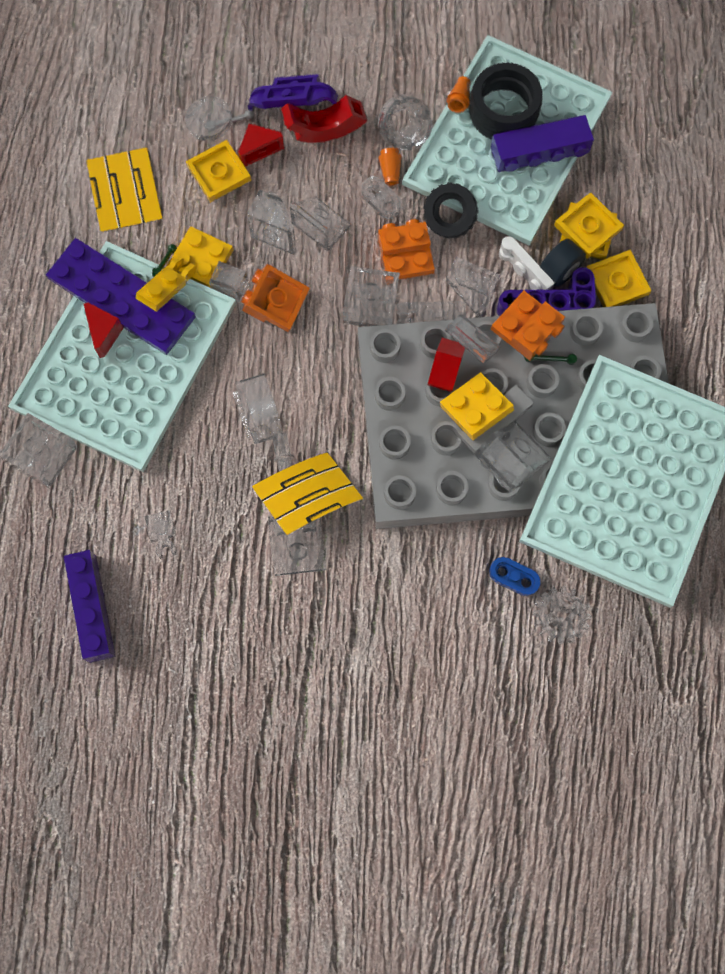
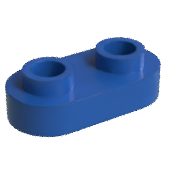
[489,557,540,596]

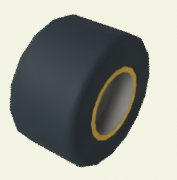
[540,239,586,287]

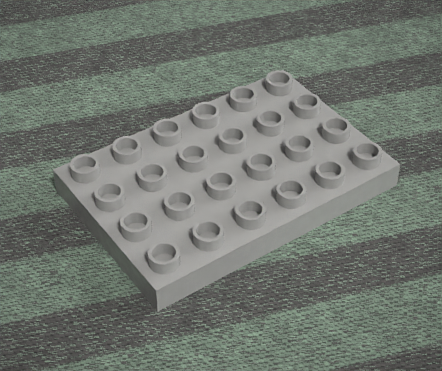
[358,303,669,529]

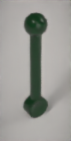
[152,244,177,277]
[524,354,577,365]

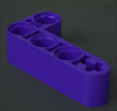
[496,267,596,316]

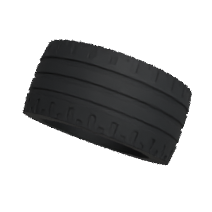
[469,62,543,139]

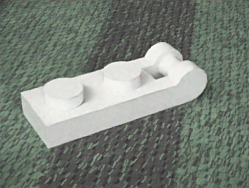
[499,236,555,290]

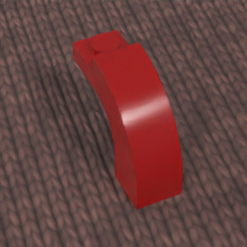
[281,95,368,143]

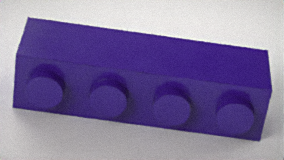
[491,115,594,172]
[64,550,116,663]

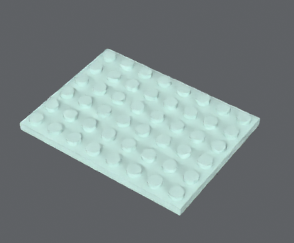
[402,35,612,246]
[8,241,237,472]
[519,355,725,608]

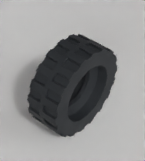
[423,183,478,239]

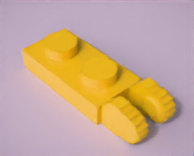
[136,256,197,312]

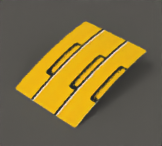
[87,147,162,232]
[252,453,363,535]

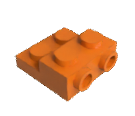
[378,219,435,282]
[241,264,310,332]
[490,290,565,361]

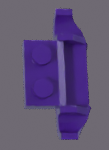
[247,74,338,110]

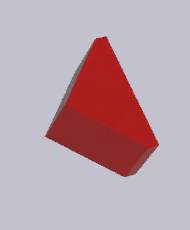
[238,123,284,167]
[84,302,123,358]
[427,338,467,392]

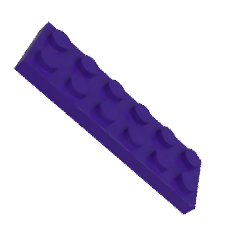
[46,238,196,355]

